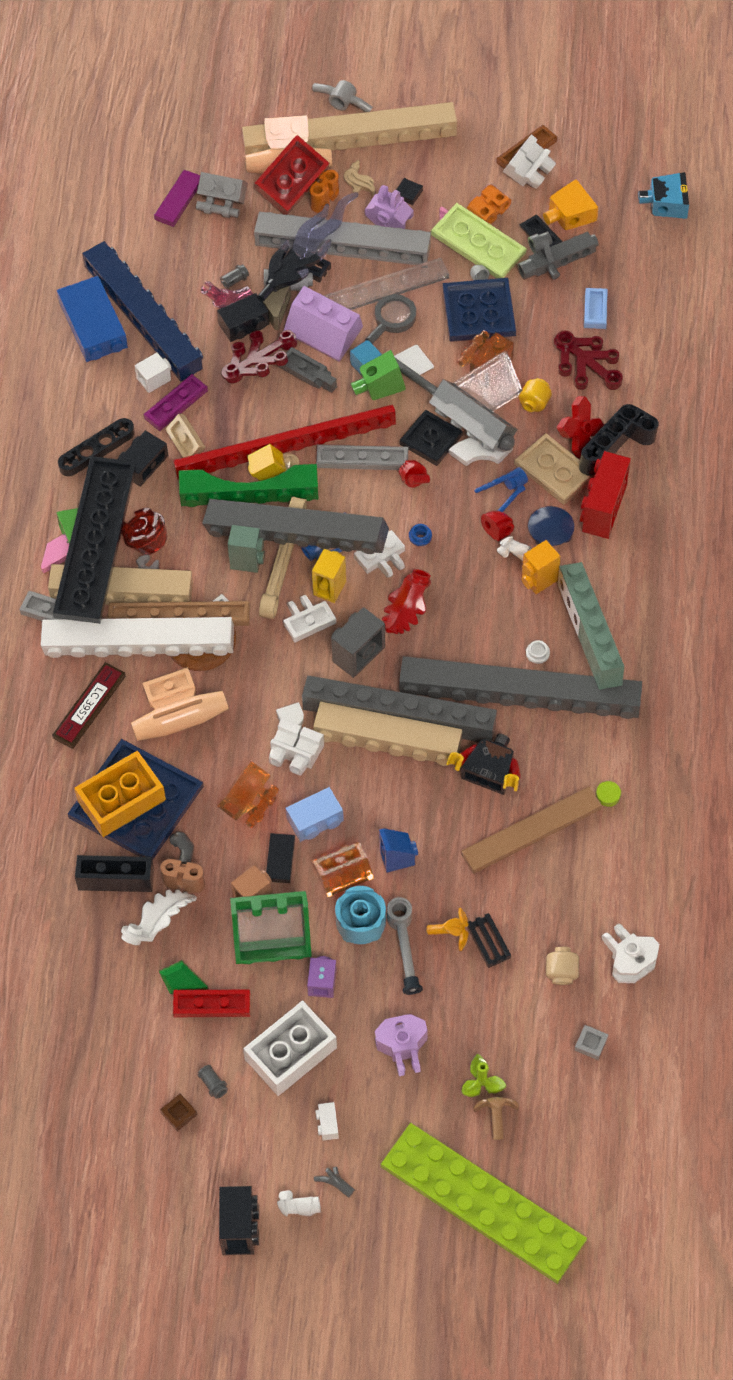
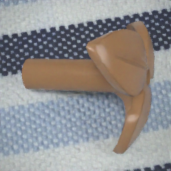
[474,1097,519,1140]

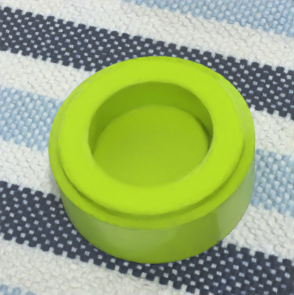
[596,781,621,807]

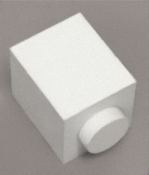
[135,353,172,393]

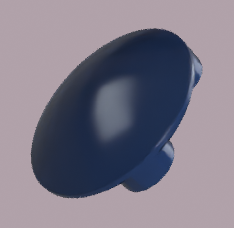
[528,506,575,546]

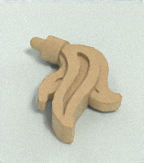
[344,160,375,196]

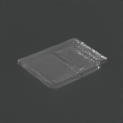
[454,351,523,411]

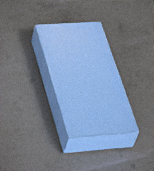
[584,288,608,329]

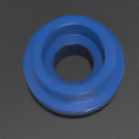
[409,524,432,546]

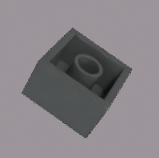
[331,607,385,678]

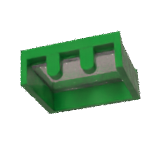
[230,891,312,964]

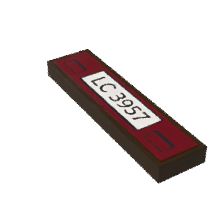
[52,662,126,749]

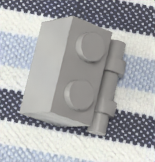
[196,172,248,218]

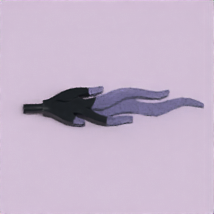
[257,192,359,302]

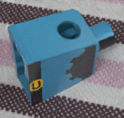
[638,172,689,219]

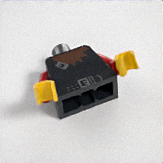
[446,734,521,795]

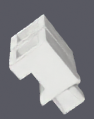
[503,134,556,189]
[269,718,324,776]

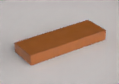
[496,125,558,169]

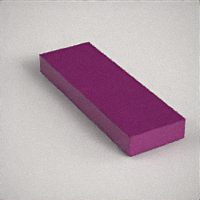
[154,169,200,227]
[143,374,208,431]

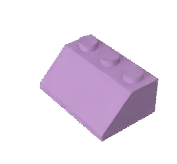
[284,286,363,362]

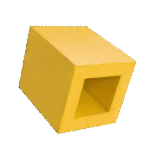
[248,444,286,481]

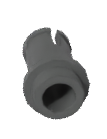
[220,264,249,289]
[197,1065,228,1099]

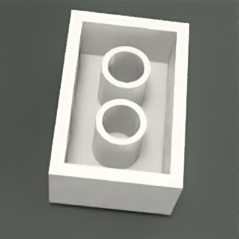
[243,1000,337,1096]

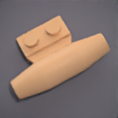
[246,116,332,174]
[131,667,229,741]

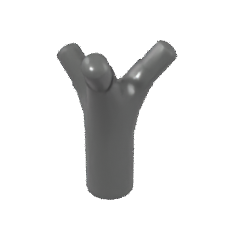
[314,1167,355,1198]

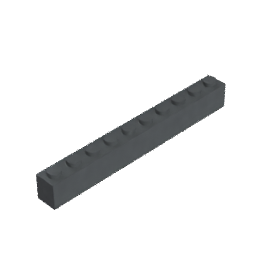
[399,656,643,719]

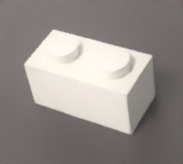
[316,1102,339,1141]

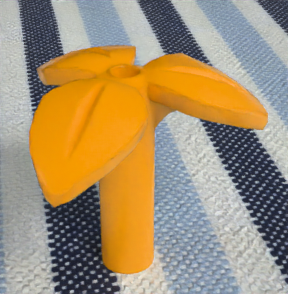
[426,907,469,951]

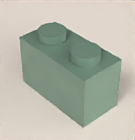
[228,525,265,573]

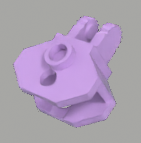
[365,185,414,229]
[375,1014,427,1076]

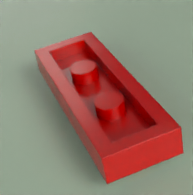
[173,989,251,1018]

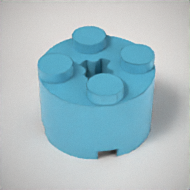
[335,886,386,944]

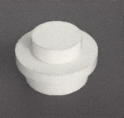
[526,640,550,664]

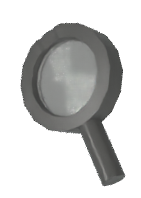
[365,294,416,344]

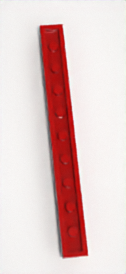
[173,404,396,480]

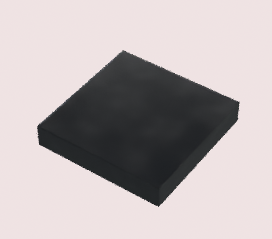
[400,410,463,466]

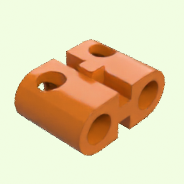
[310,170,339,213]
[467,184,512,225]

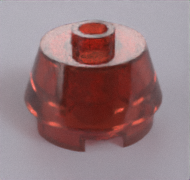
[121,508,168,555]

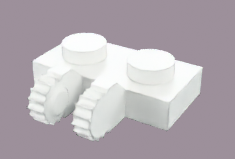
[354,530,405,578]
[283,595,336,643]

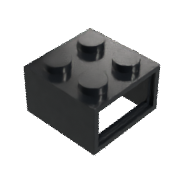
[219,1186,260,1255]

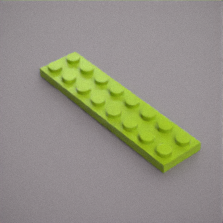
[381,1123,587,1284]

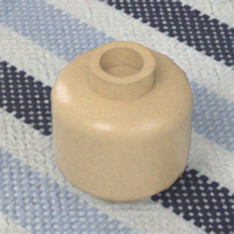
[546,947,579,985]

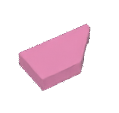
[41,533,69,573]

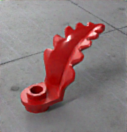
[382,569,431,634]

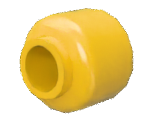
[519,378,552,412]

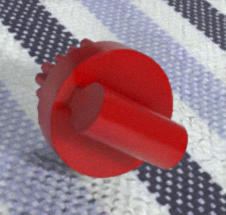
[398,460,430,488]

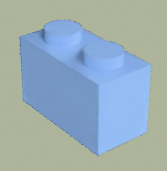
[286,787,344,842]

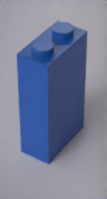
[57,276,128,362]

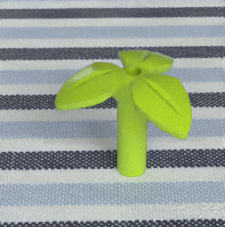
[461,1054,506,1097]

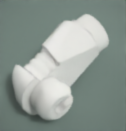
[497,536,531,561]
[277,1190,321,1217]

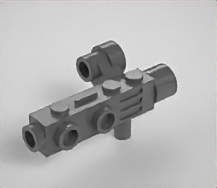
[517,232,599,280]

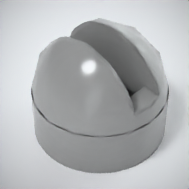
[470,264,490,280]

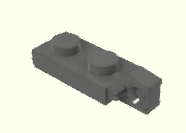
[278,347,337,393]

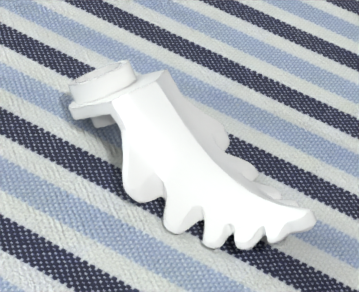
[121,890,197,945]

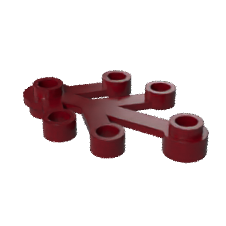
[221,330,298,384]
[554,330,623,390]

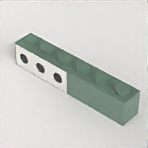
[558,562,625,690]

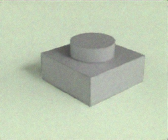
[574,1025,609,1060]

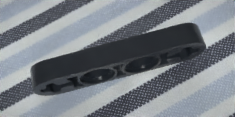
[58,418,135,476]

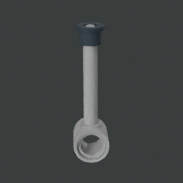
[387,897,423,995]

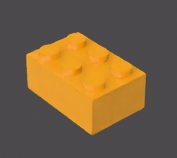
[74,750,166,837]

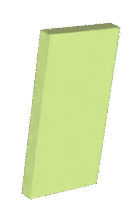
[431,203,527,278]

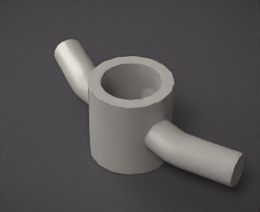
[312,80,373,112]

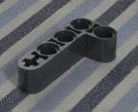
[579,404,659,476]

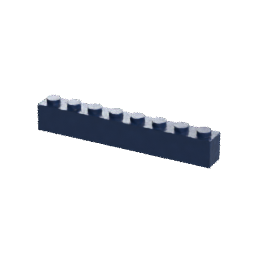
[82,241,203,382]

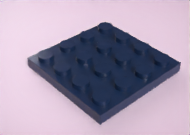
[68,739,204,860]

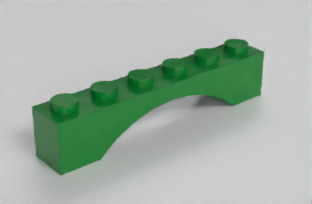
[179,464,319,507]

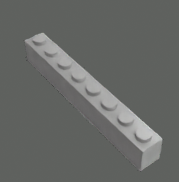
[254,212,431,266]

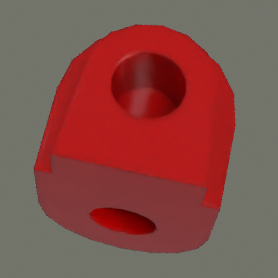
[481,511,514,541]

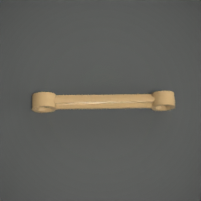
[259,497,307,619]

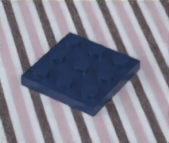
[443,278,516,342]

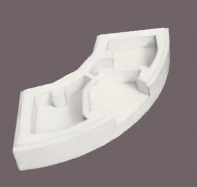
[449,438,513,466]

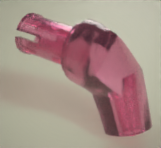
[201,281,253,309]

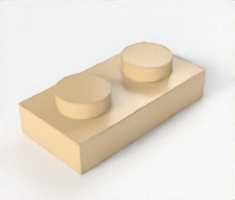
[165,414,205,458]

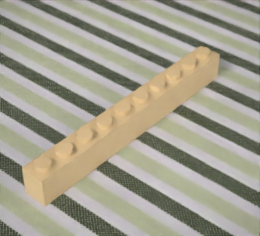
[242,102,457,155]

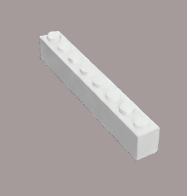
[41,617,234,658]

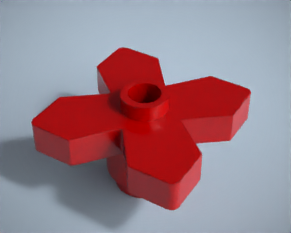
[557,396,604,459]

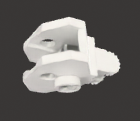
[602,924,660,983]

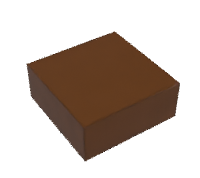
[160,1093,197,1132]

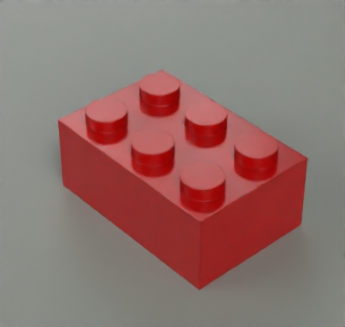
[253,135,330,215]
[579,451,631,539]

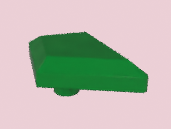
[159,960,208,994]

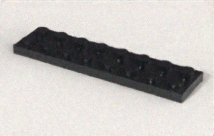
[53,456,137,624]

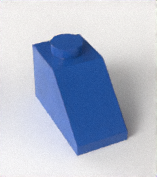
[379,829,418,873]

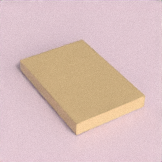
[514,434,594,505]

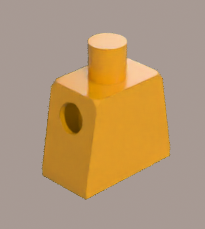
[543,179,598,230]

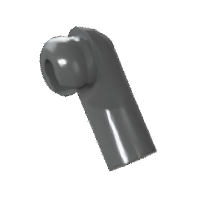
[170,832,194,864]

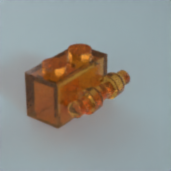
[457,330,514,388]
[217,761,279,828]
[312,842,374,897]

